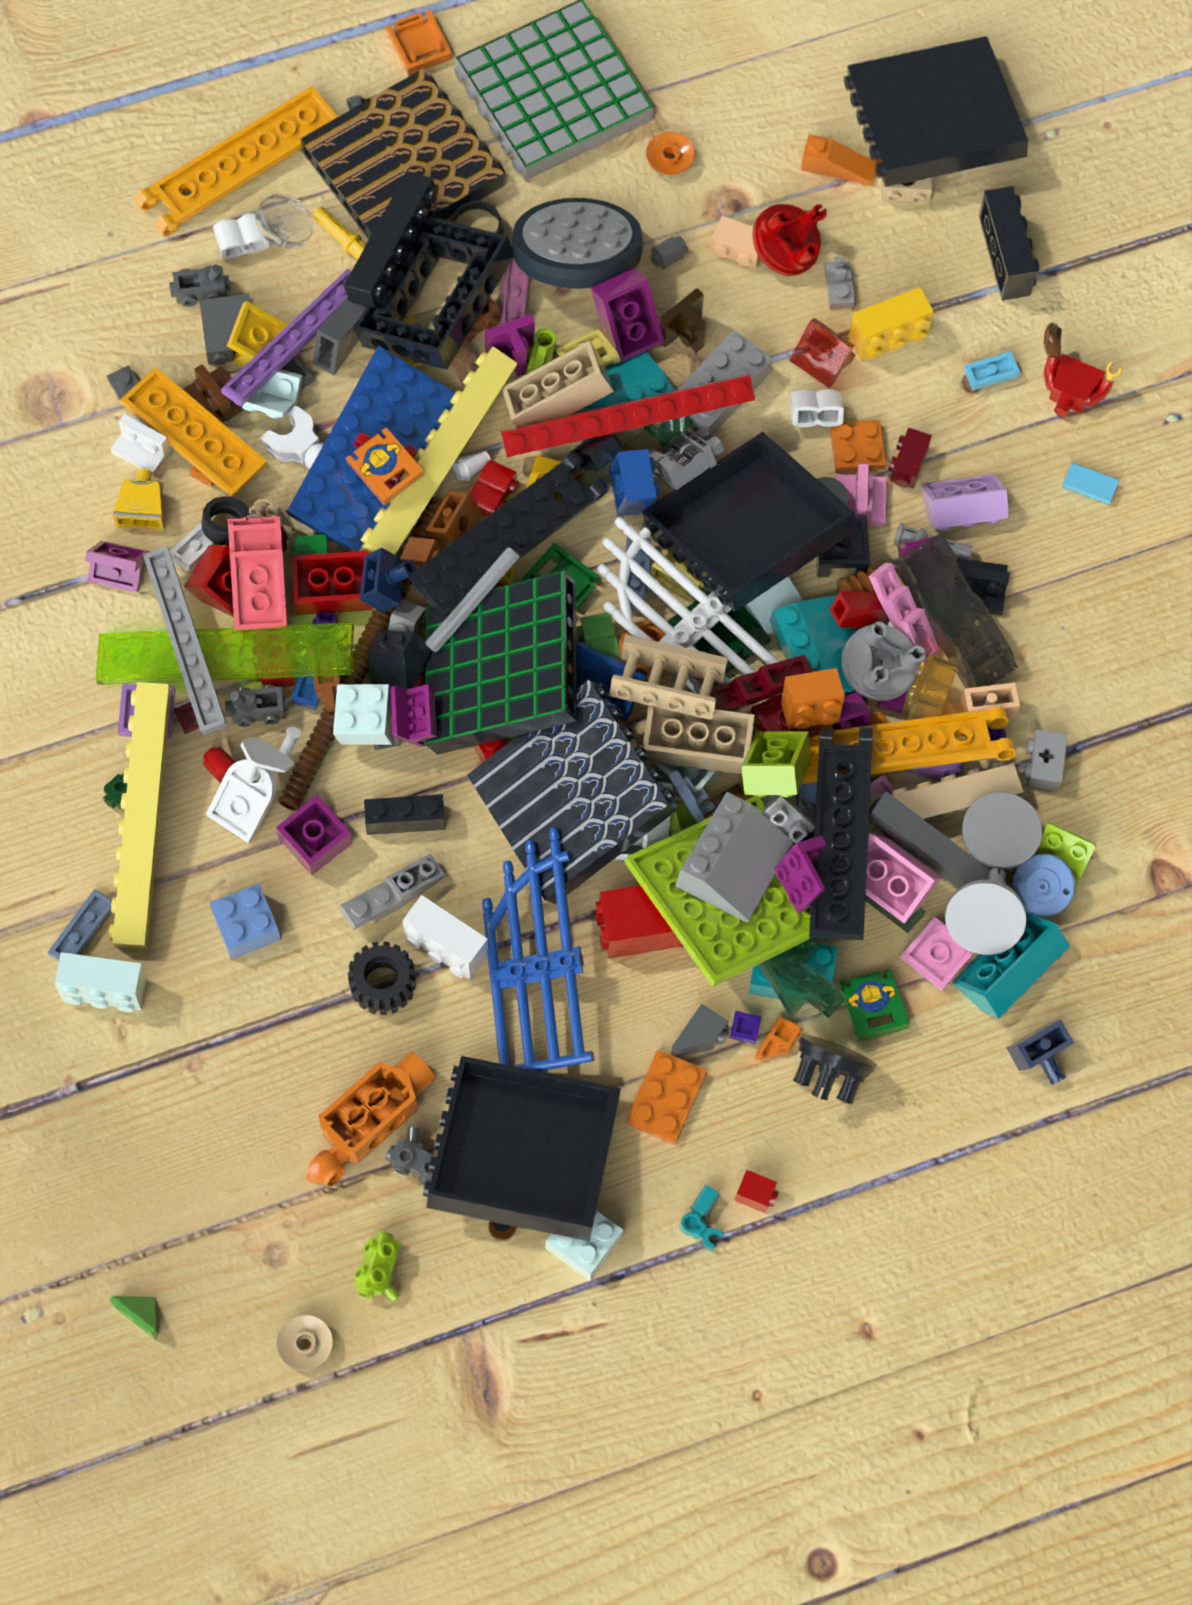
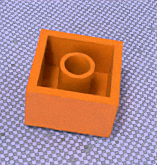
[781,668,844,730]

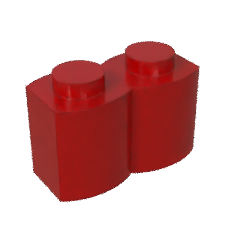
[469,459,519,517]

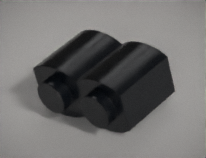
[570,434,622,472]

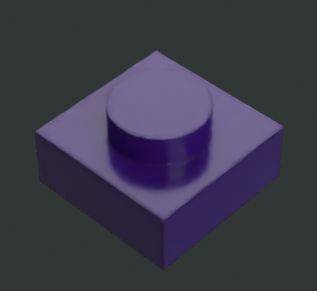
[729,1011,762,1045]

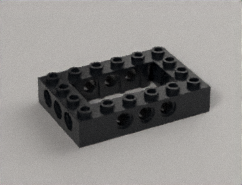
[354,216,514,370]

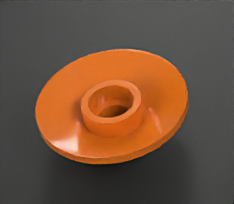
[646,132,695,175]

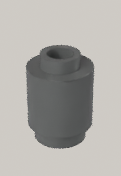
[650,236,688,269]

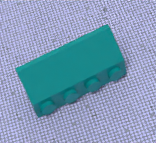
[952,913,1070,1019]

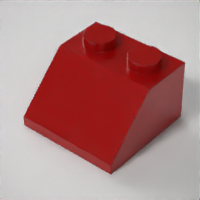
[184,545,234,617]

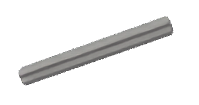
[426,547,519,652]

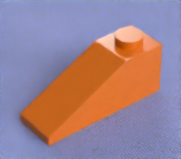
[801,134,876,186]

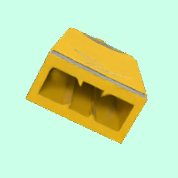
[113,469,164,530]

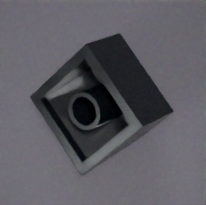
[367,630,432,690]

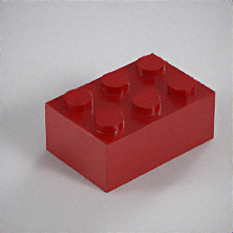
[291,551,373,615]

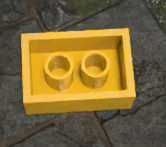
[848,287,933,361]

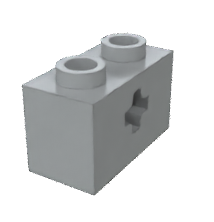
[1024,730,1068,792]

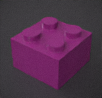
[276,795,352,876]

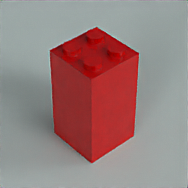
[595,885,684,959]

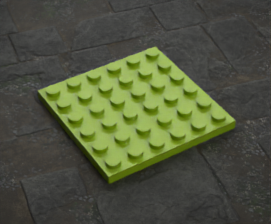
[625,797,811,987]

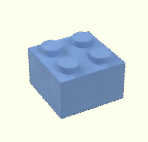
[209,884,281,959]

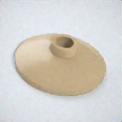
[277,1315,333,1371]

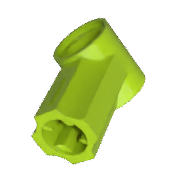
[526,328,556,375]

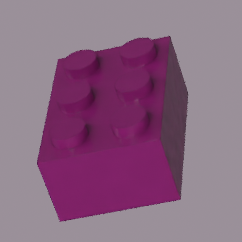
[591,268,664,363]

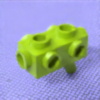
[353,1230,402,1302]

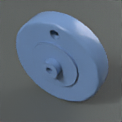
[1011,853,1076,917]

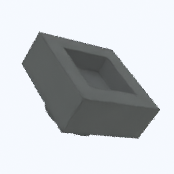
[107,365,139,400]

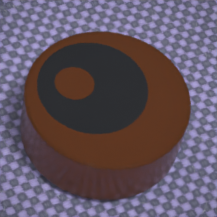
[489,1221,516,1242]

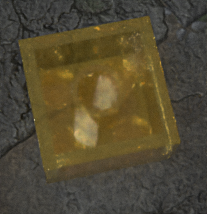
[905,654,958,720]

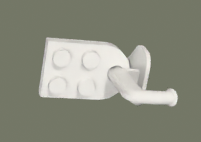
[206,727,301,843]

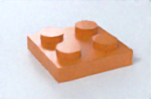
[830,420,886,473]

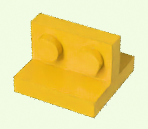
[227,301,288,367]

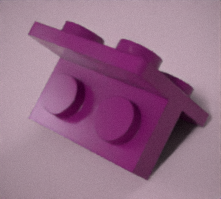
[390,684,437,747]

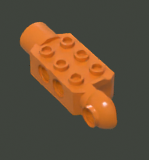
[306,1051,436,1187]

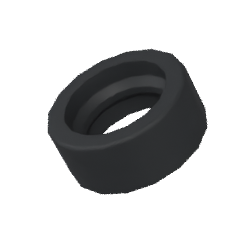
[201,496,251,546]

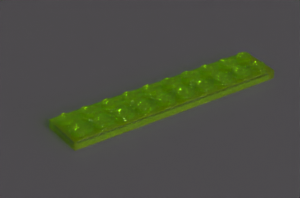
[95,623,354,685]

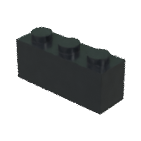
[364,794,445,835]

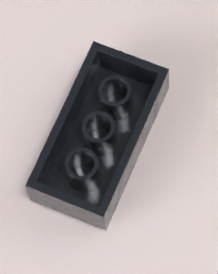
[978,186,1039,301]

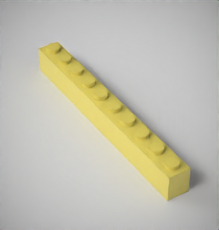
[360,346,518,555]
[109,682,172,949]

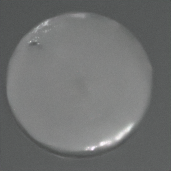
[255,194,314,249]

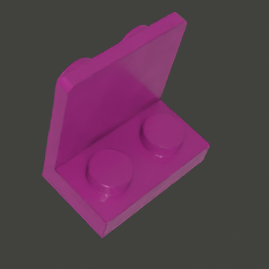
[774,836,827,914]

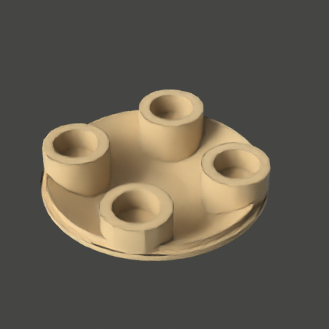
[249,499,295,540]

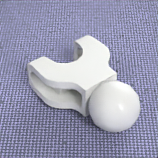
[260,406,324,469]

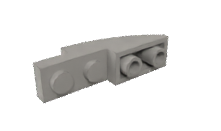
[339,854,445,930]

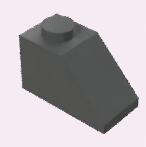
[671,1004,729,1057]

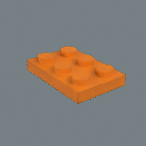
[625,1049,707,1145]

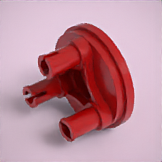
[752,204,827,276]

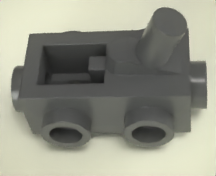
[169,264,231,307]
[225,685,289,727]
[385,1127,437,1185]

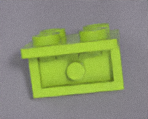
[1034,822,1096,886]

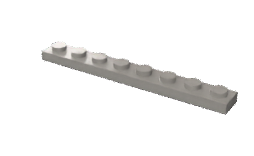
[143,546,228,736]

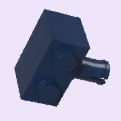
[360,547,416,613]
[1006,1019,1074,1085]

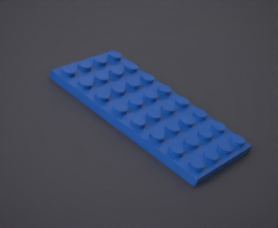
[286,346,456,552]

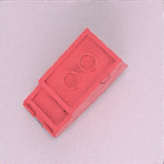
[228,514,287,630]

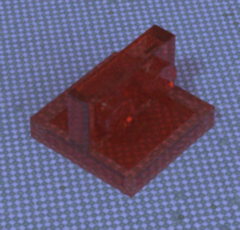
[789,318,856,388]

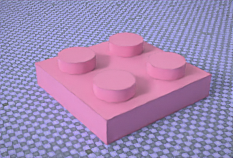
[901,917,975,991]

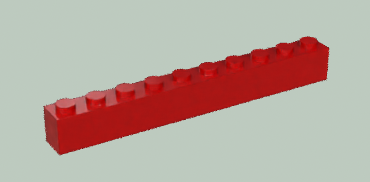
[500,374,755,458]

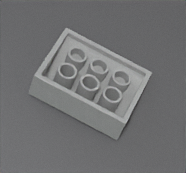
[676,792,793,923]

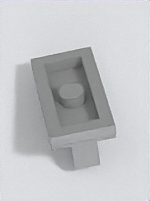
[825,257,855,309]

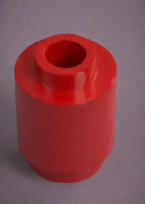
[202,747,236,783]

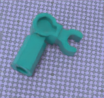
[679,1185,723,1251]

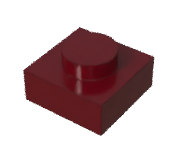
[174,701,199,734]

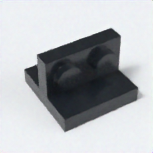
[951,559,1009,615]

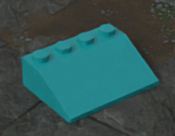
[573,351,674,442]
[769,595,857,696]

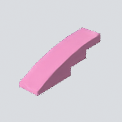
[869,562,940,666]

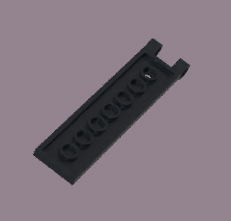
[408,450,610,617]
[809,726,873,940]

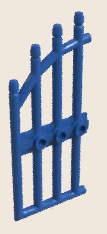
[482,827,595,1072]

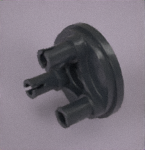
[793,1034,877,1104]

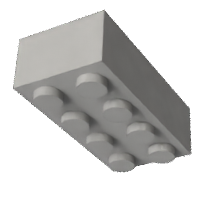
[678,330,772,437]

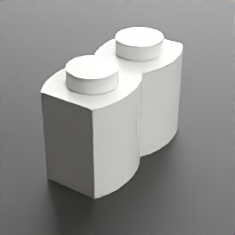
[213,213,270,259]
[790,389,844,427]

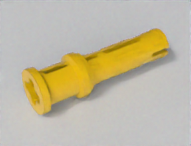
[312,207,366,260]

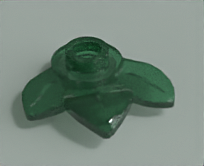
[644,416,693,447]

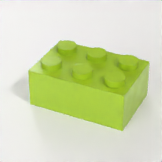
[741,731,811,797]

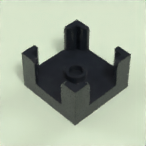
[816,517,870,577]

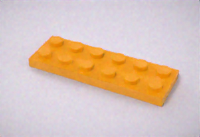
[121,367,267,497]

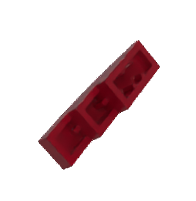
[710,655,812,711]

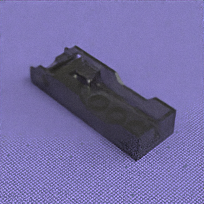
[892,532,1018,688]

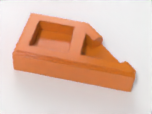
[755,1015,803,1060]

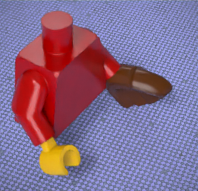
[1043,323,1123,417]

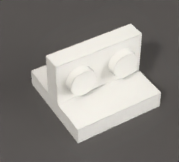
[111,414,173,476]

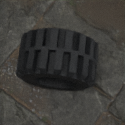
[348,941,416,1015]

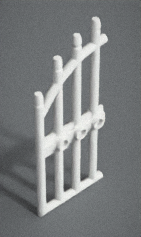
[597,517,779,714]

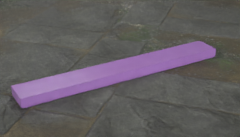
[222,269,351,407]

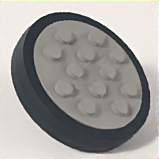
[512,198,643,289]

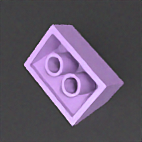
[921,473,1009,531]

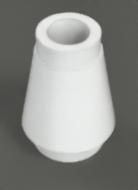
[452,451,491,481]

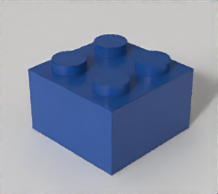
[609,449,659,516]

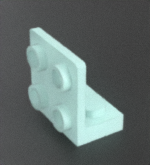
[242,369,303,418]

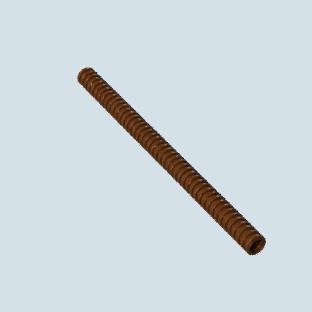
[278,497,443,811]

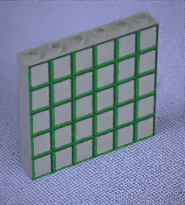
[454,0,653,181]

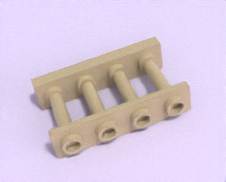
[610,634,728,720]

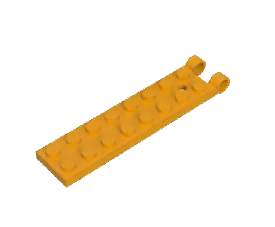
[134,86,338,237]
[802,706,1016,784]

